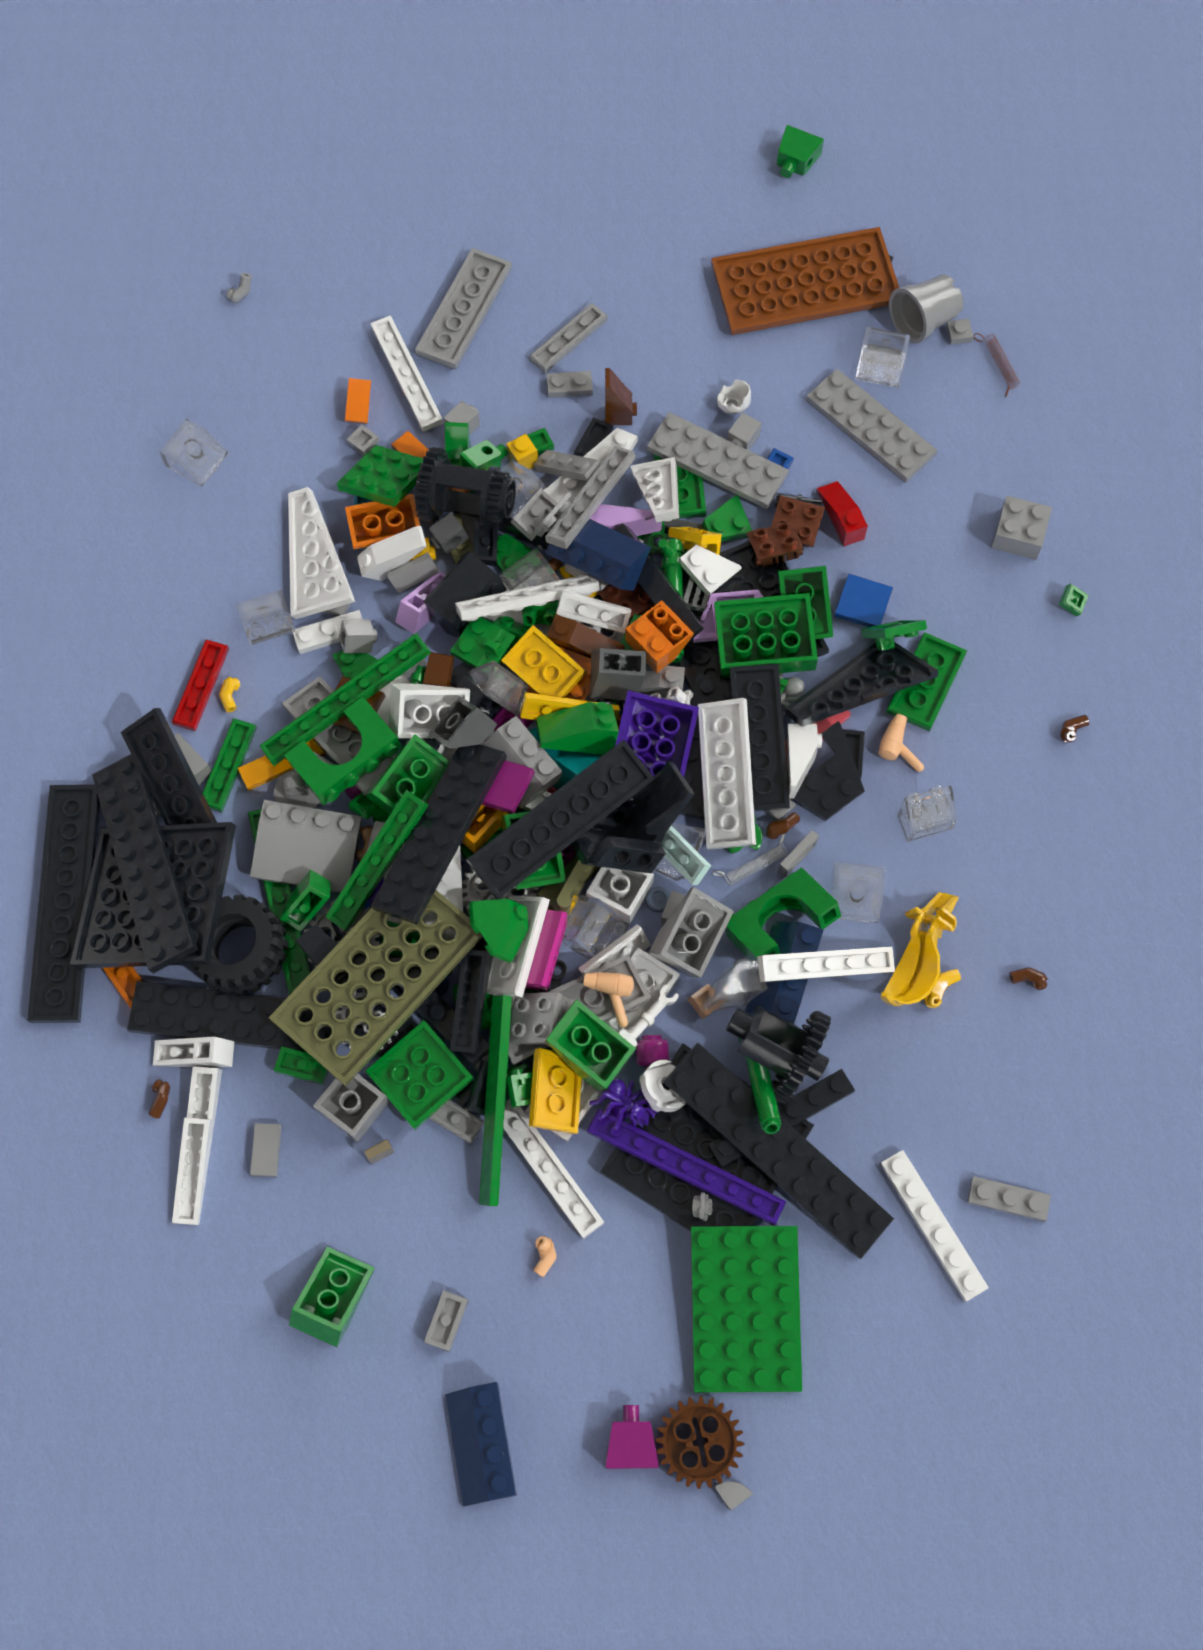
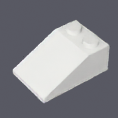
[389,684,470,738]

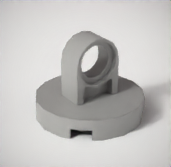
[274,770,321,808]

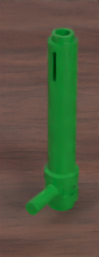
[658,539,684,663]
[738,1038,781,1134]

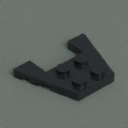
[787,721,865,821]

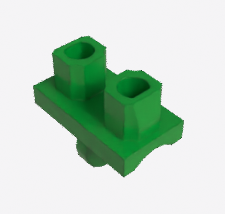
[522,600,559,626]

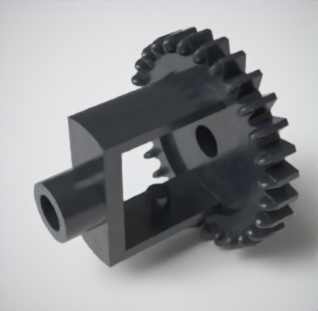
[726,1005,831,1104]

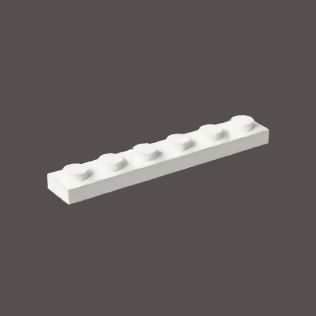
[370,315,443,432]
[455,574,599,621]
[757,947,895,982]
[503,1099,604,1239]
[880,1150,989,1302]

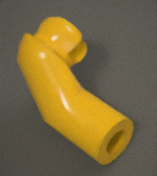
[219,677,240,713]

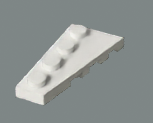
[630,457,679,523]

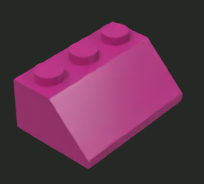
[525,910,568,993]

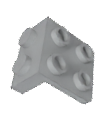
[511,488,572,541]
[509,992,574,1047]

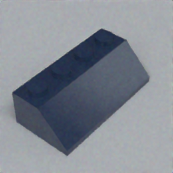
[545,519,651,591]
[745,922,824,1024]
[445,1382,517,1507]

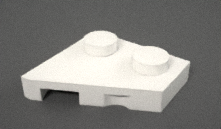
[678,545,742,596]

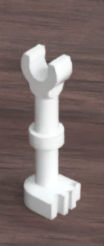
[617,984,679,1047]

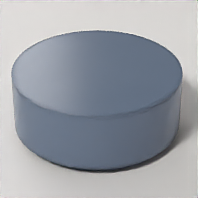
[646,886,670,913]

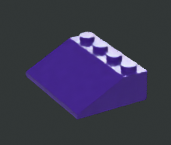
[615,691,699,777]

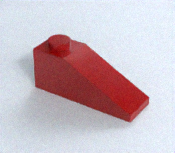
[817,481,868,547]

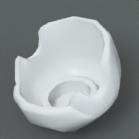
[717,380,751,414]

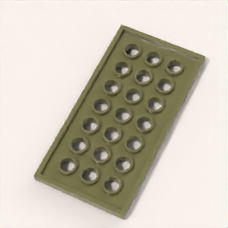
[269,890,483,1087]

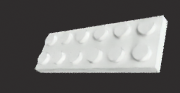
[698,698,756,850]

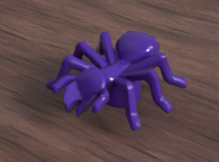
[589,1078,657,1131]

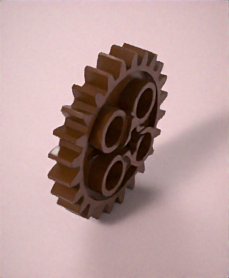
[655,1396,744,1489]

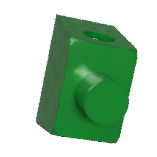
[777,125,824,178]
[459,440,508,494]

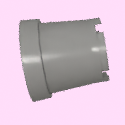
[889,274,963,344]

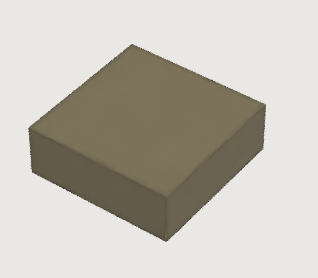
[365,1140,394,1164]

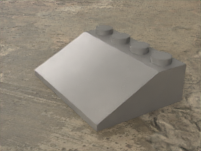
[250,800,362,893]

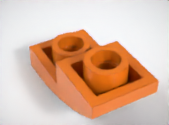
[345,378,371,424]

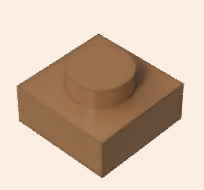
[687,984,724,1020]

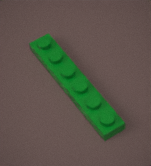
[326,790,429,931]

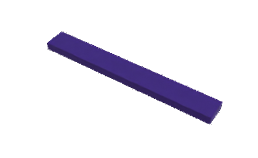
[587,1108,787,1226]

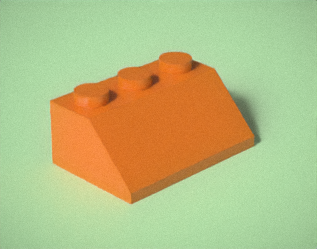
[345,494,420,549]

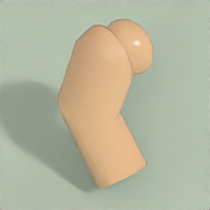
[533,1236,557,1278]

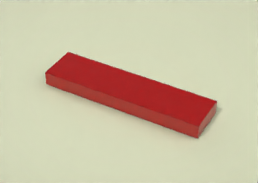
[172,640,229,731]

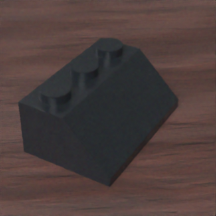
[423,551,507,638]

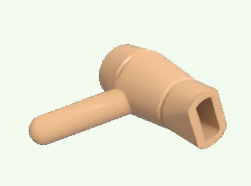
[878,714,924,772]
[583,972,634,1028]

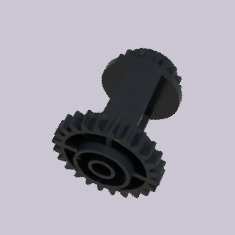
[415,447,516,525]

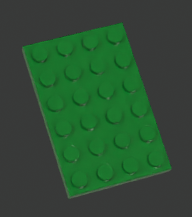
[691,1226,802,1393]

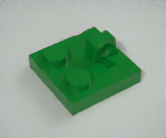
[450,617,516,677]
[861,620,927,650]

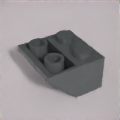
[589,648,646,700]

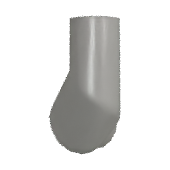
[226,273,252,303]

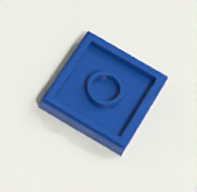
[834,574,893,627]

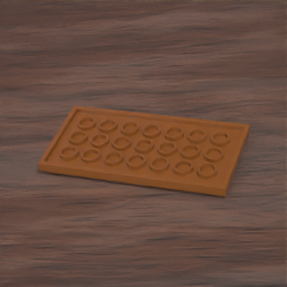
[711,227,899,335]

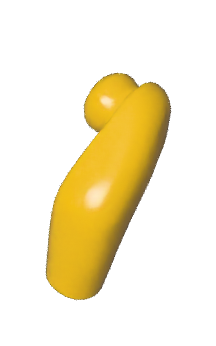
[924,969,961,1008]

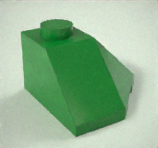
[469,899,529,963]

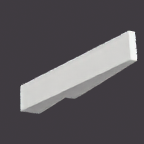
[172,1066,222,1225]

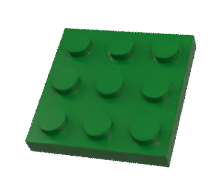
[337,445,423,507]
[366,1020,474,1130]

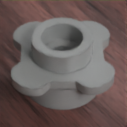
[692,1192,712,1221]

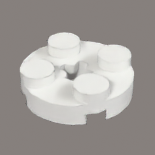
[639,1060,686,1112]

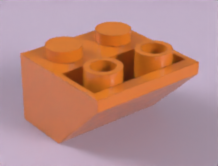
[625,600,694,674]

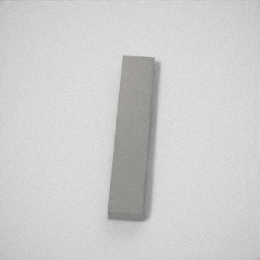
[545,446,636,549]

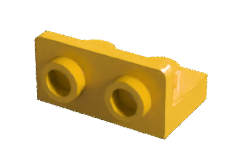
[668,526,722,555]

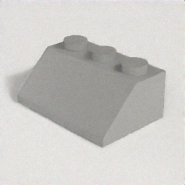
[483,716,563,809]

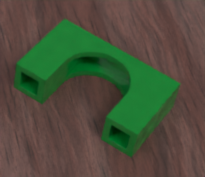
[284,696,402,806]
[725,867,842,969]

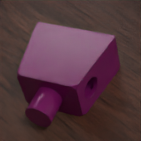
[606,1405,658,1469]

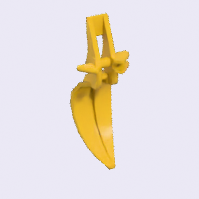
[880,892,959,1006]

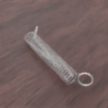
[712,834,787,886]

